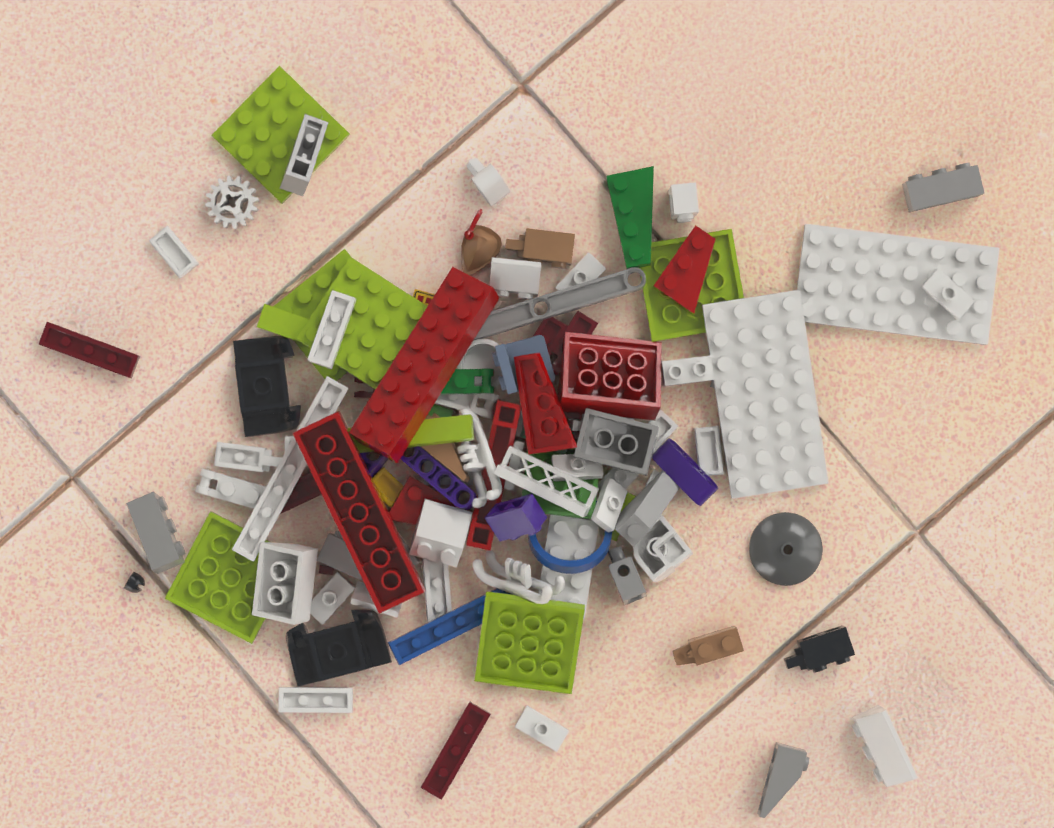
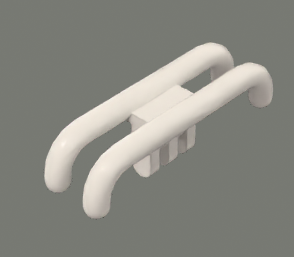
[457,409,502,508]
[473,550,565,604]

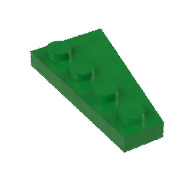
[606,166,654,269]

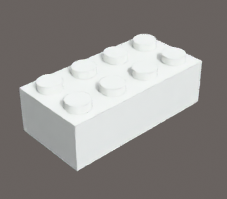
[538,515,599,620]

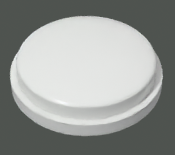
[457,339,502,388]

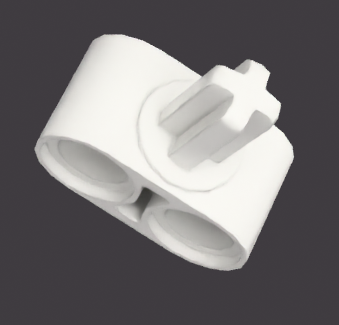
[466,158,511,207]

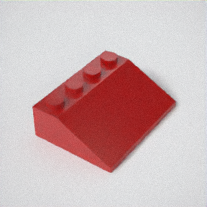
[558,332,662,421]

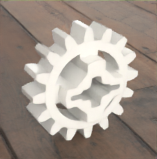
[205,175,259,229]

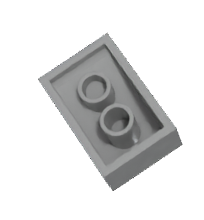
[574,408,659,476]

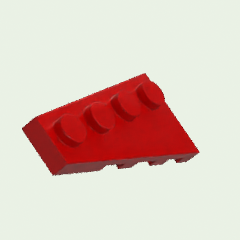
[514,353,577,455]

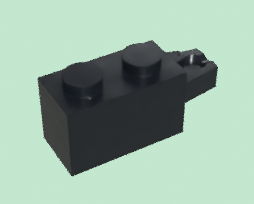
[783,625,855,673]

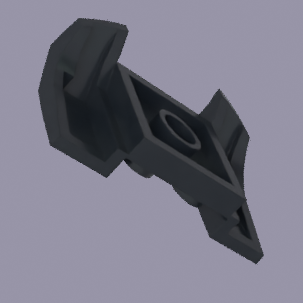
[233,336,301,437]
[286,610,392,687]

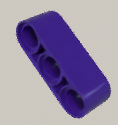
[652,438,718,506]

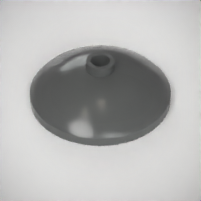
[749,512,823,586]

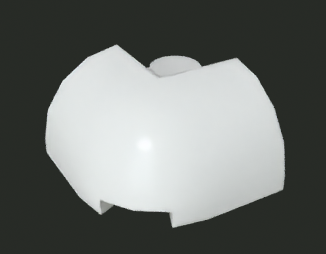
[633,514,693,582]

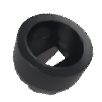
[124,571,145,593]

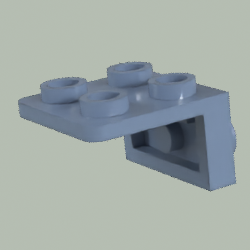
[492,335,555,394]

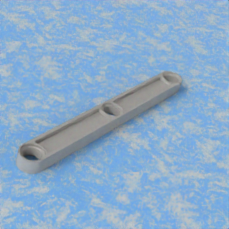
[473,268,646,341]

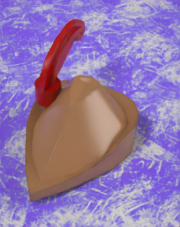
[461,209,502,276]

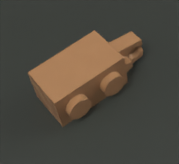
[505,228,575,269]
[672,626,744,666]

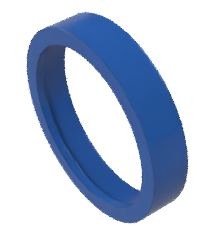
[528,501,612,574]

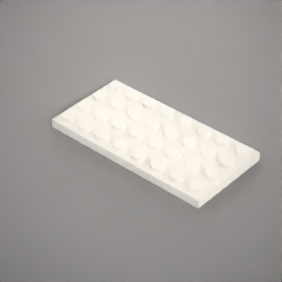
[796,224,1000,345]
[702,290,829,499]

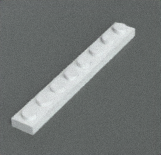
[232,376,349,562]

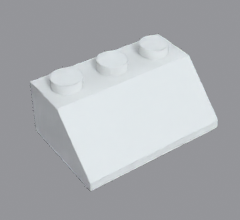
[252,542,318,625]
[851,705,918,787]

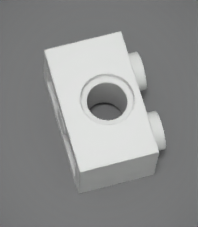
[668,182,699,223]
[661,355,714,387]

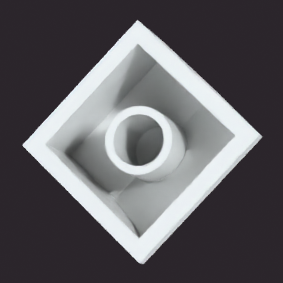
[490,257,541,299]
[409,499,472,567]

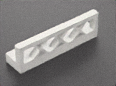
[494,446,599,517]

